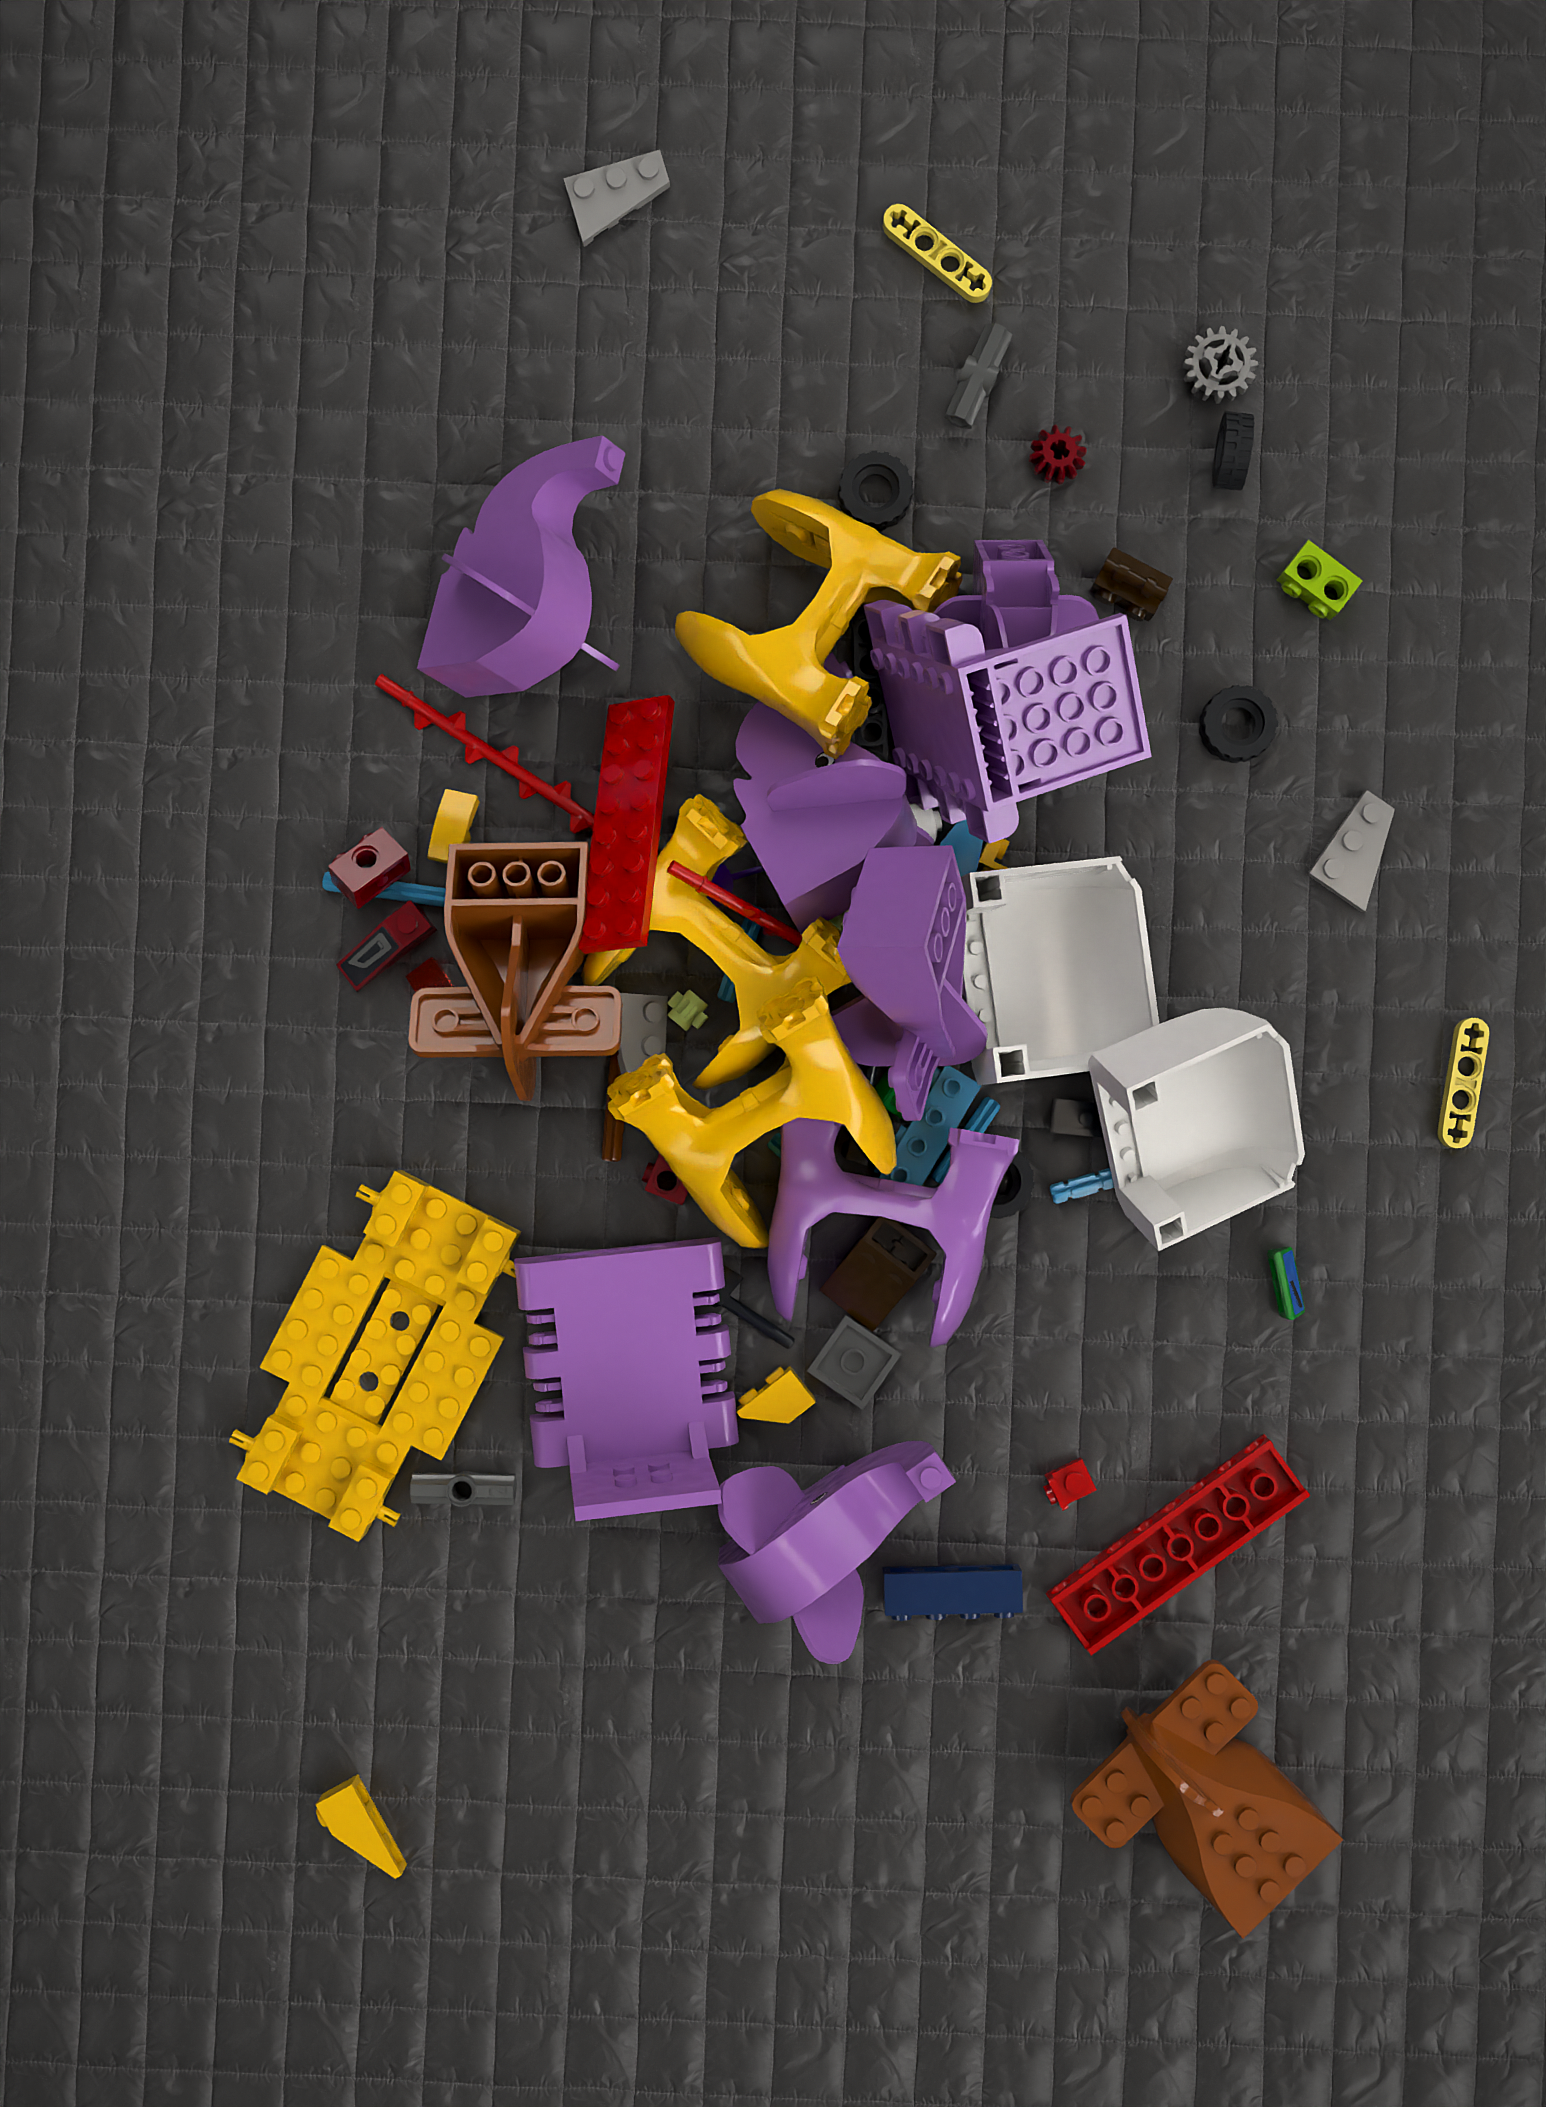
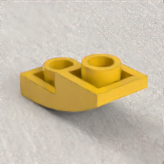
[427,789,480,863]

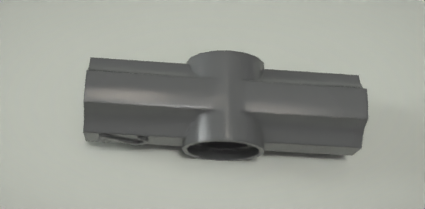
[945,323,1013,429]
[410,1470,517,1507]

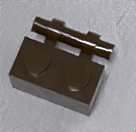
[1089,547,1173,622]

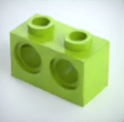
[1277,540,1363,620]

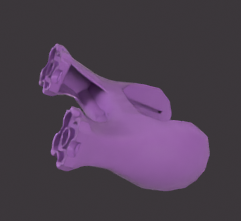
[767,1117,1020,1348]

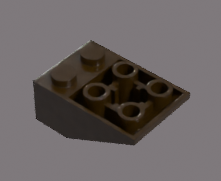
[819,1216,937,1332]

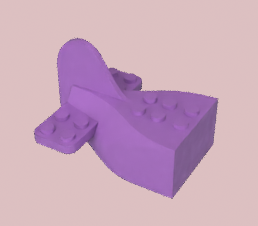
[831,845,988,1121]

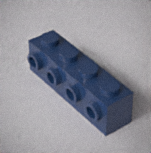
[882,1564,1023,1621]

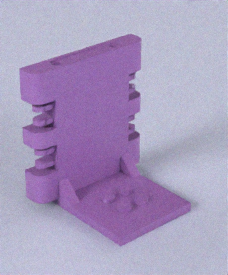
[863,600,1152,843]
[514,1237,739,1521]

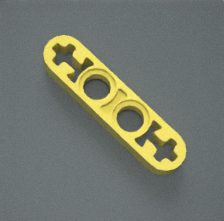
[883,204,992,303]
[1437,1018,1489,1148]

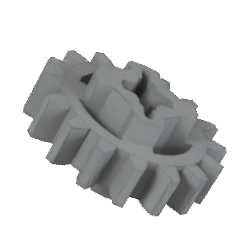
[1182,326,1258,404]

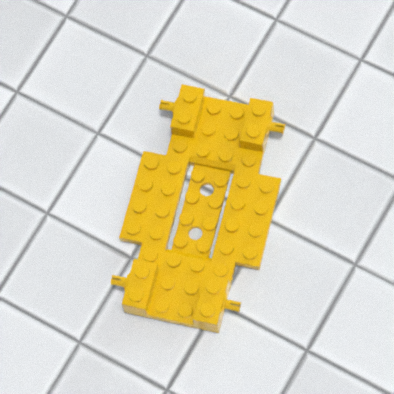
[229,1170,522,1542]

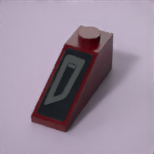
[336,900,437,992]

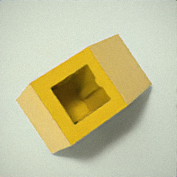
[736,1366,816,1424]

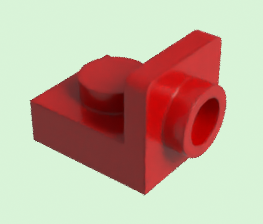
[1043,1457,1097,1511]

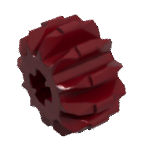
[1029,424,1087,485]

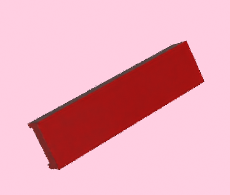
[1045,1434,1310,1655]

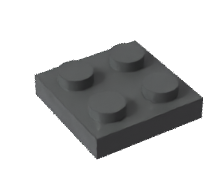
[807,1314,901,1410]

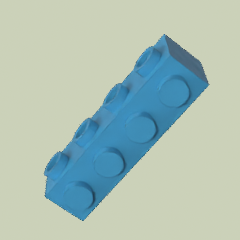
[874,1066,982,1186]

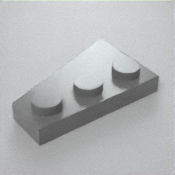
[564,150,670,247]
[1307,790,1395,912]
[617,993,668,1075]

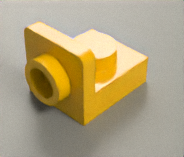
[978,839,1010,871]

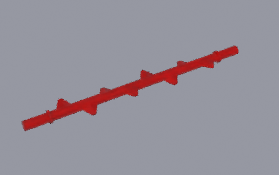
[375,674,658,857]
[667,860,802,948]

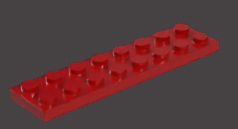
[578,695,675,954]

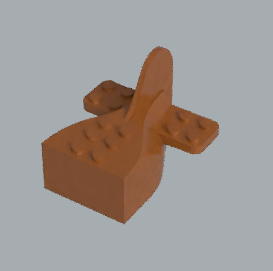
[408,842,623,1101]
[1070,1659,1343,1939]

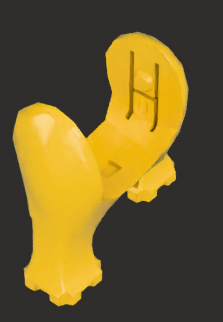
[675,489,963,759]
[581,794,852,1091]
[607,976,897,1249]

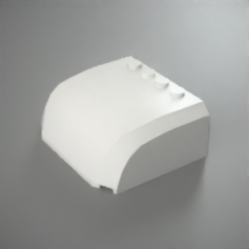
[961,856,1159,1086]
[1088,1008,1305,1251]

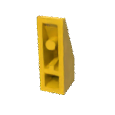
[315,1774,407,1879]

